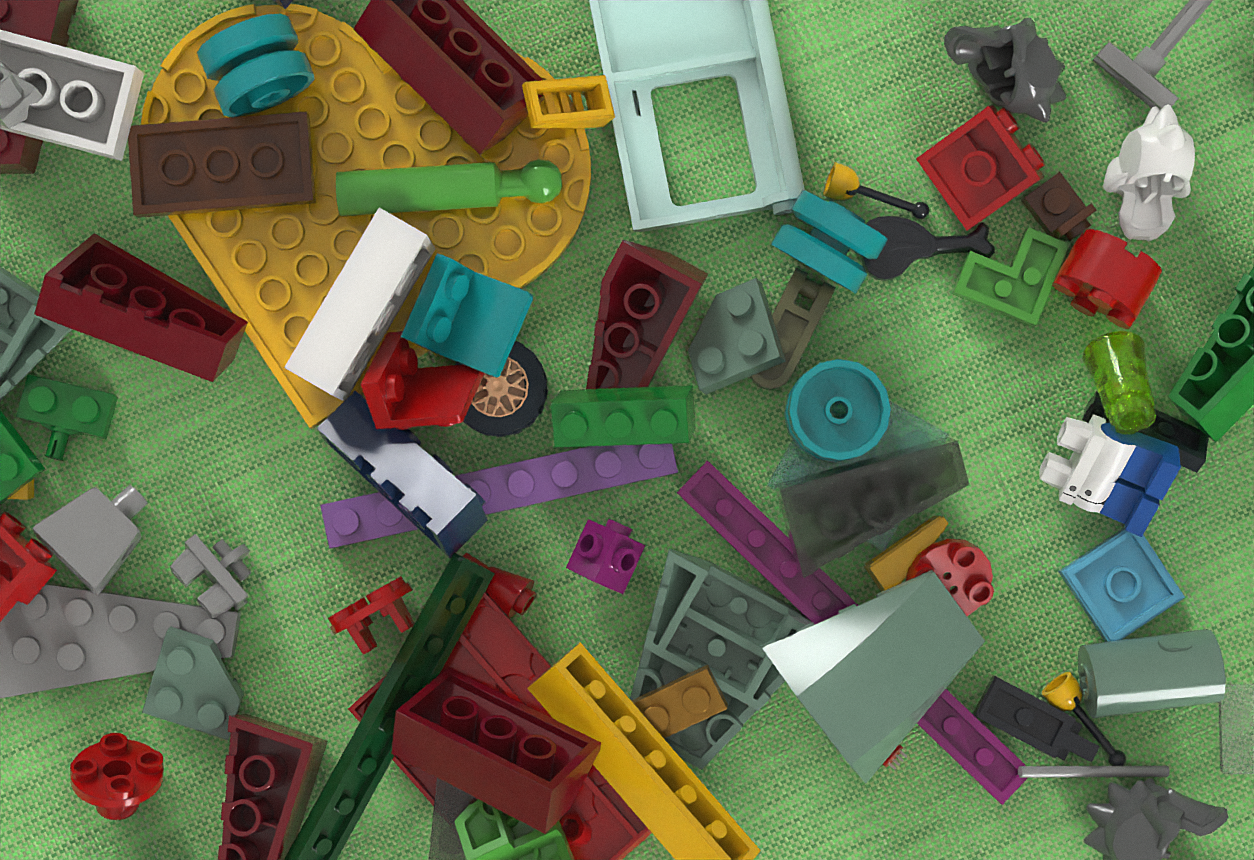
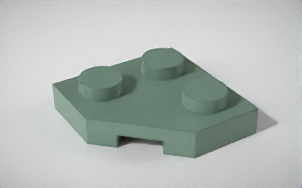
[688,278,786,394]
[142,626,244,740]

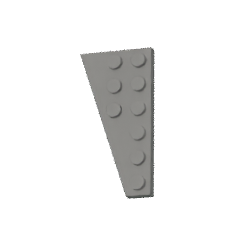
[0,583,241,698]

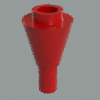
[463,553,536,618]

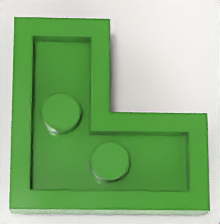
[951,227,1069,327]

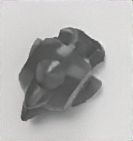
[944,18,1066,123]
[1084,778,1228,860]

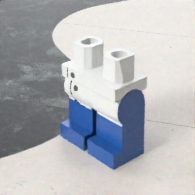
[1039,414,1181,537]

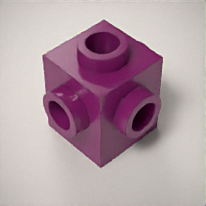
[566,518,646,594]

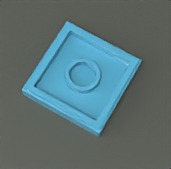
[1058,527,1185,642]

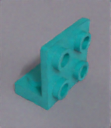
[401,253,533,378]

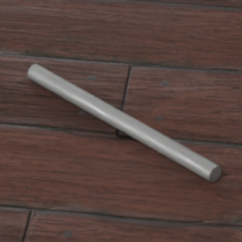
[1018,765,1170,778]

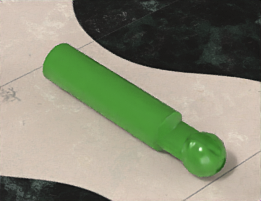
[336,159,562,216]

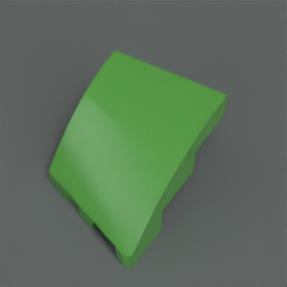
[454,799,574,860]

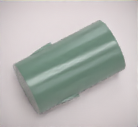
[1078,629,1226,718]

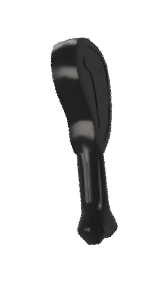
[860,216,995,281]

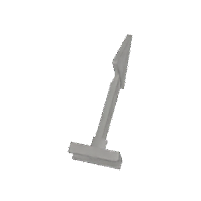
[1093,0,1213,110]

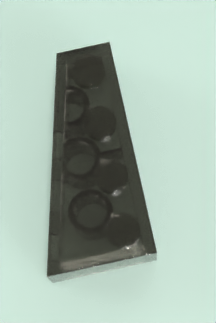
[775,437,969,578]

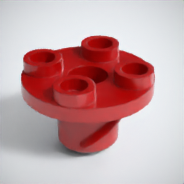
[70,733,164,820]

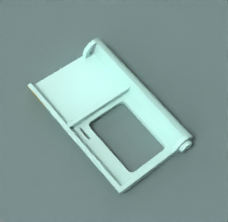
[589,0,805,232]

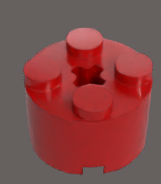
[1052,229,1162,329]

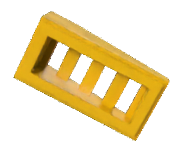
[522,75,615,128]
[864,516,948,592]

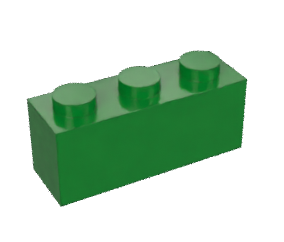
[551,385,696,447]

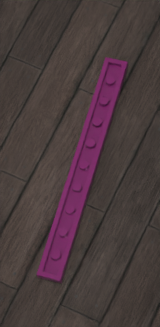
[677,460,1027,805]

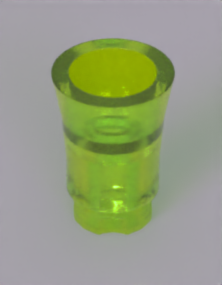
[1082,331,1156,434]

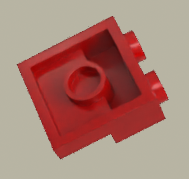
[916,105,1045,231]
[0,512,57,622]

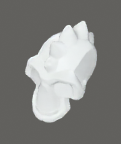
[1103,104,1195,242]

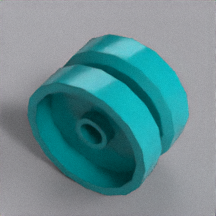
[197,14,315,117]
[771,190,888,294]
[784,359,891,463]

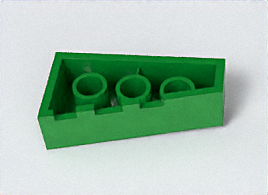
[1168,267,1254,443]

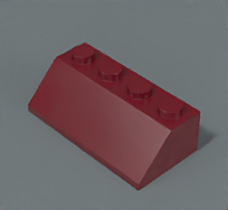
[353,0,544,155]
[391,667,601,834]

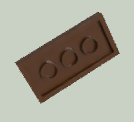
[128,111,316,218]

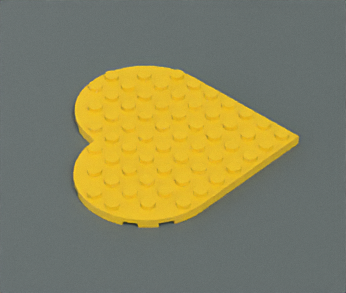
[141,4,591,429]

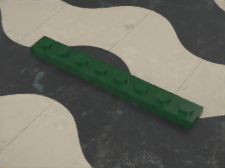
[284,552,495,860]

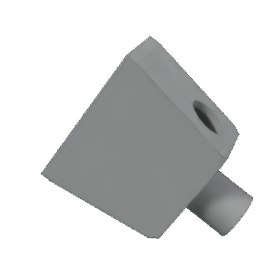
[32,484,148,596]

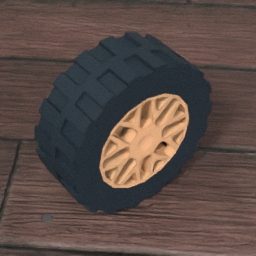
[455,341,548,437]

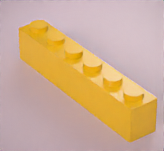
[527,642,761,860]

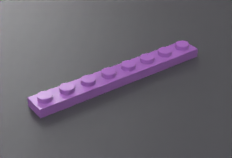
[320,444,678,549]

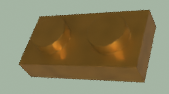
[631,665,728,738]

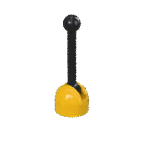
[823,162,929,219]
[1042,672,1126,766]

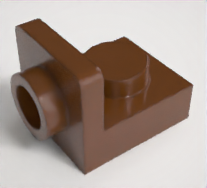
[1021,172,1097,241]

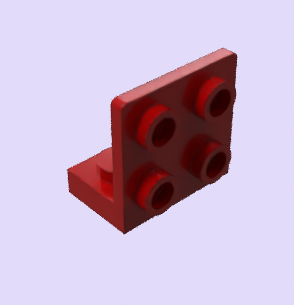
[360,331,485,430]

